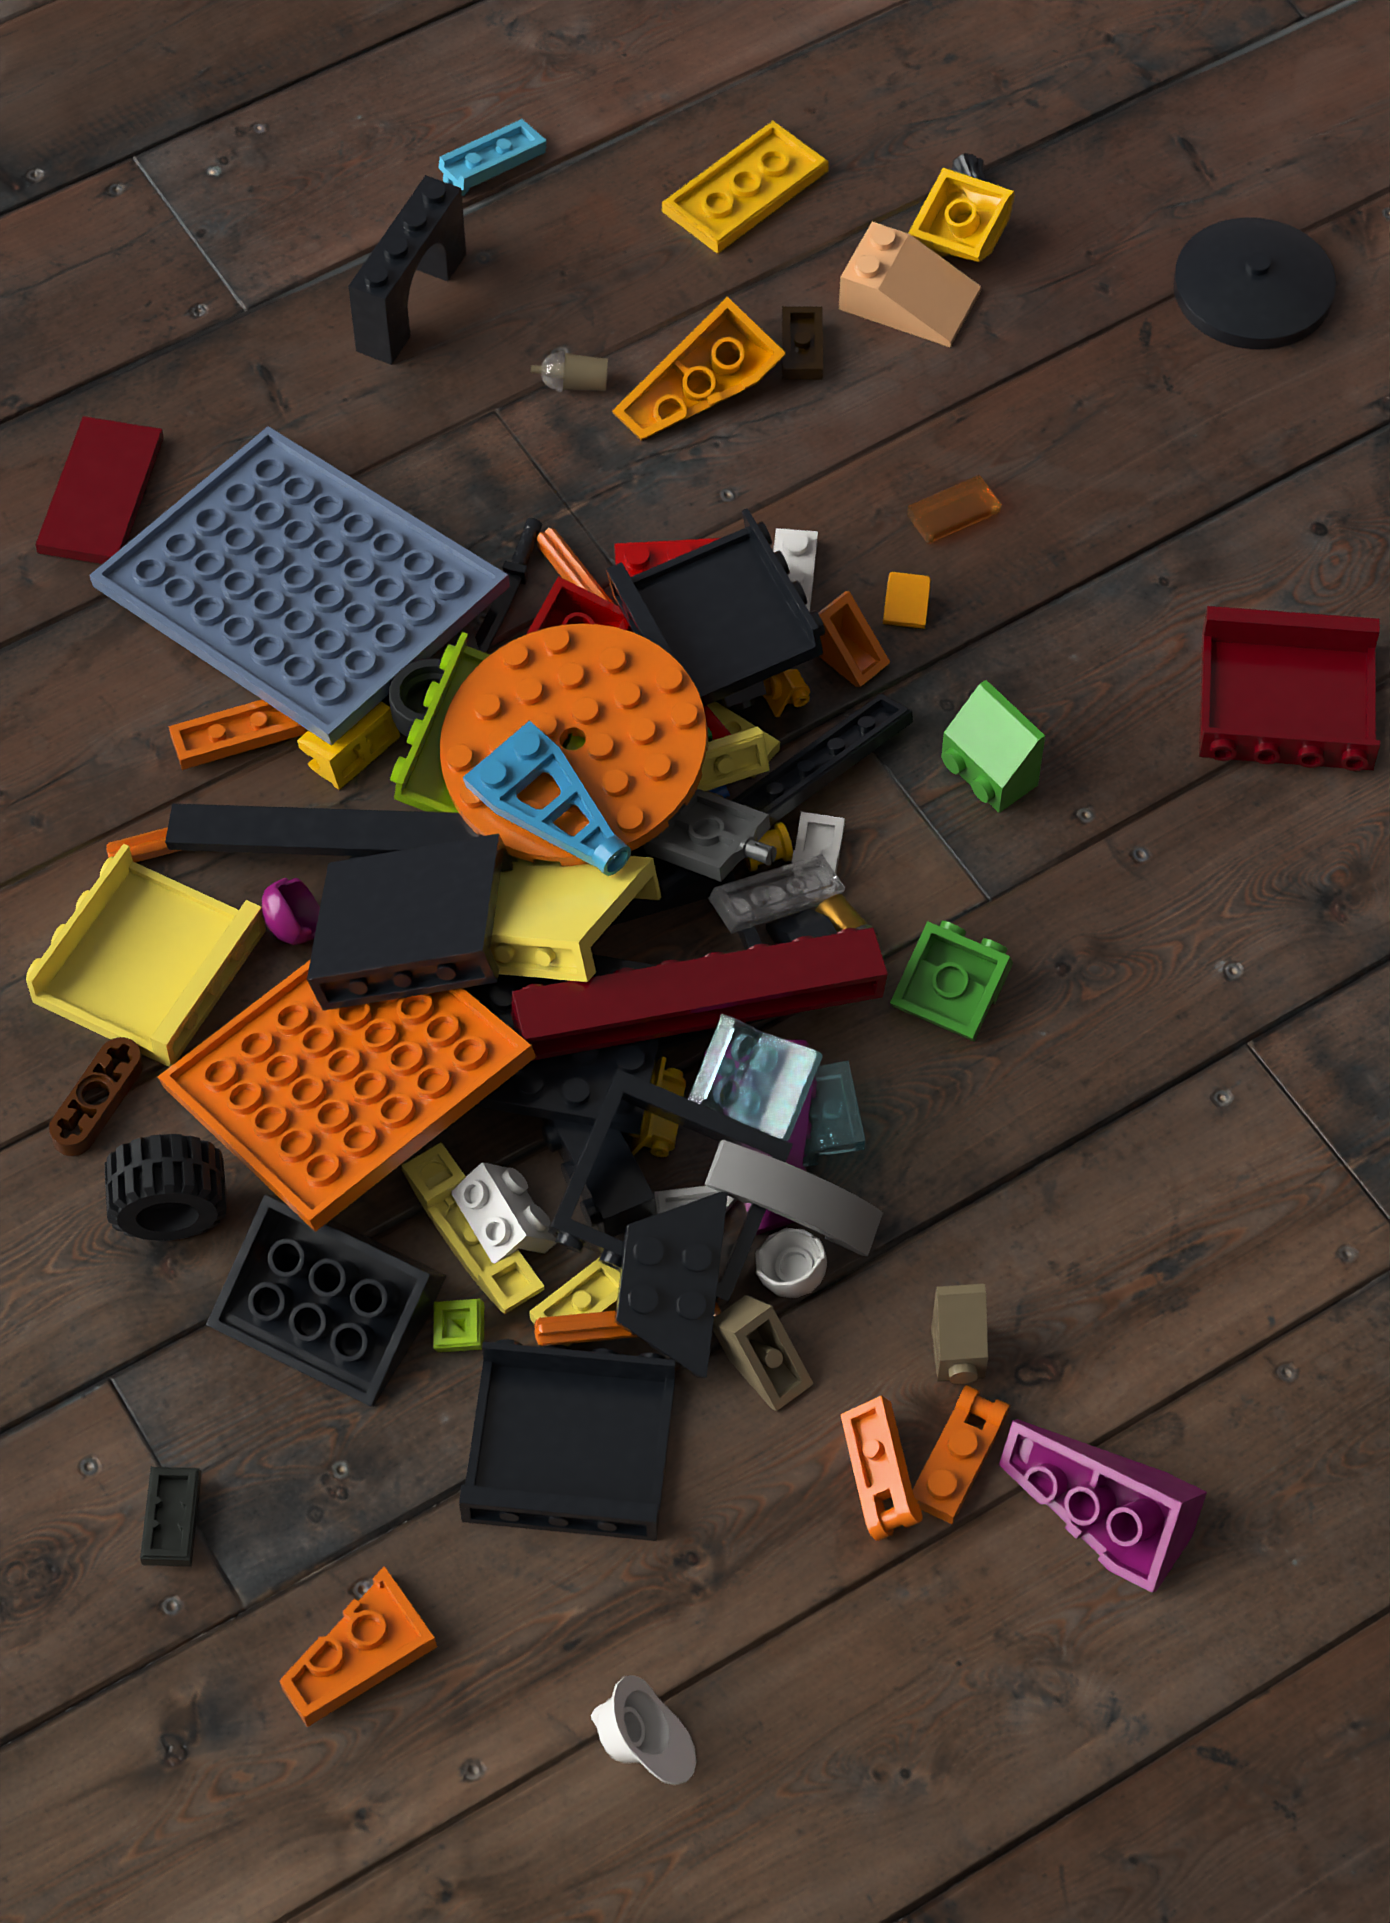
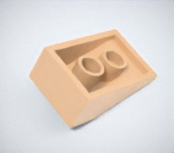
[839,221,981,347]

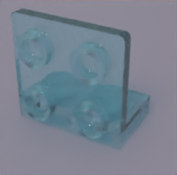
[688,1014,822,1141]

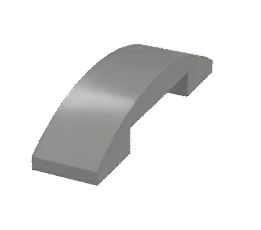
[705,1140,883,1256]

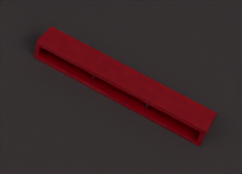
[511,927,888,1061]

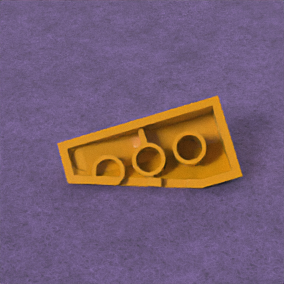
[612,296,786,441]

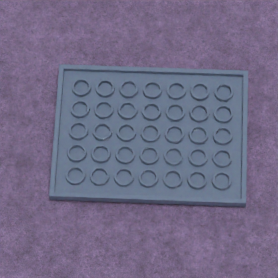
[89,426,510,746]

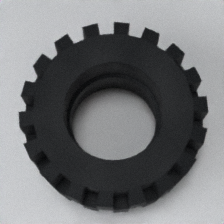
[104,1134,227,1241]

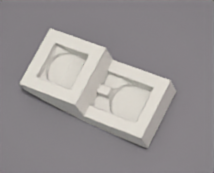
[787,812,845,900]

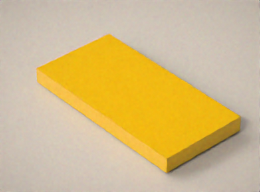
[662,121,829,254]

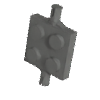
[645,789,777,882]

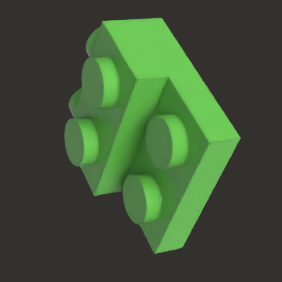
[890,920,1013,1042]

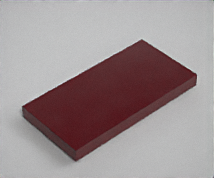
[35,416,164,564]

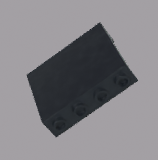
[606,508,826,707]
[307,833,513,1011]
[459,1339,676,1541]

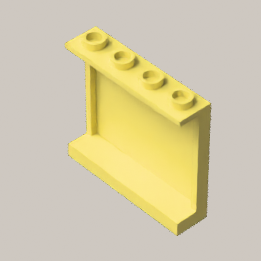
[26,844,266,1067]
[490,856,661,982]

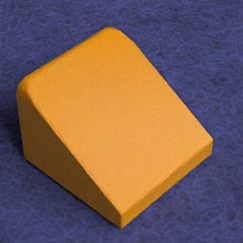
[883,572,931,629]

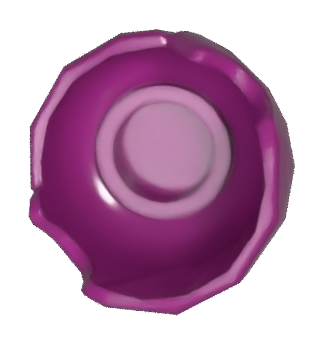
[261,877,320,945]

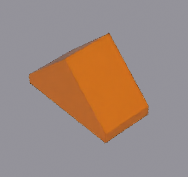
[818,591,891,687]

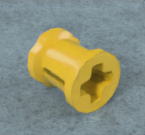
[743,822,793,872]

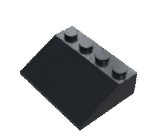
[206,1194,447,1407]

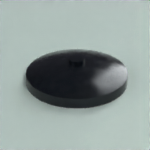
[1173,217,1336,350]

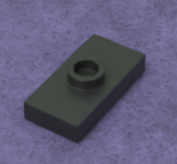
[140,1467,201,1567]

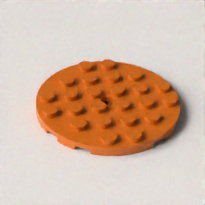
[440,624,708,866]

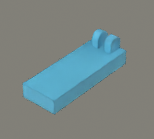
[439,119,547,196]

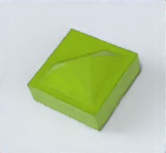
[434,1299,484,1353]

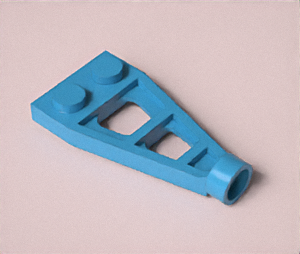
[463,720,631,876]

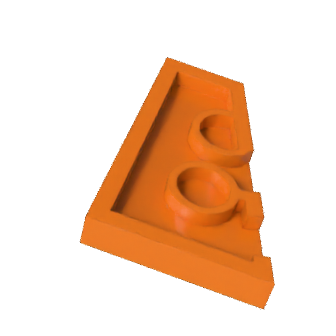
[280,1566,437,1727]

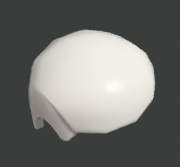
[755,1228,827,1298]

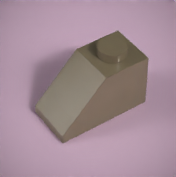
[931,1284,988,1384]
[712,1295,814,1411]

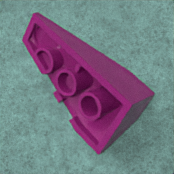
[999,1419,1207,1593]

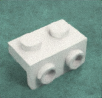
[451,1162,557,1263]

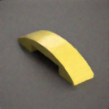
[401,1142,544,1314]

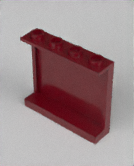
[1199,606,1380,771]

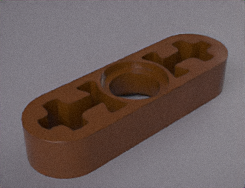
[49,1037,143,1156]

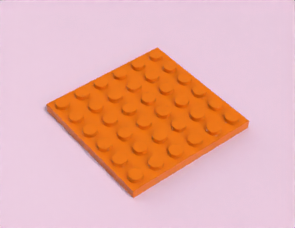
[157,960,536,1232]

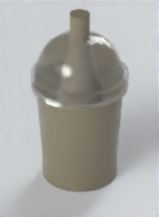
[531,350,608,392]

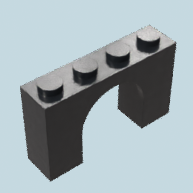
[348,175,466,365]

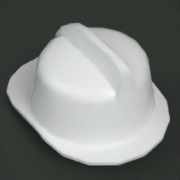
[591,1675,696,1785]

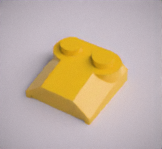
[908,168,1015,262]

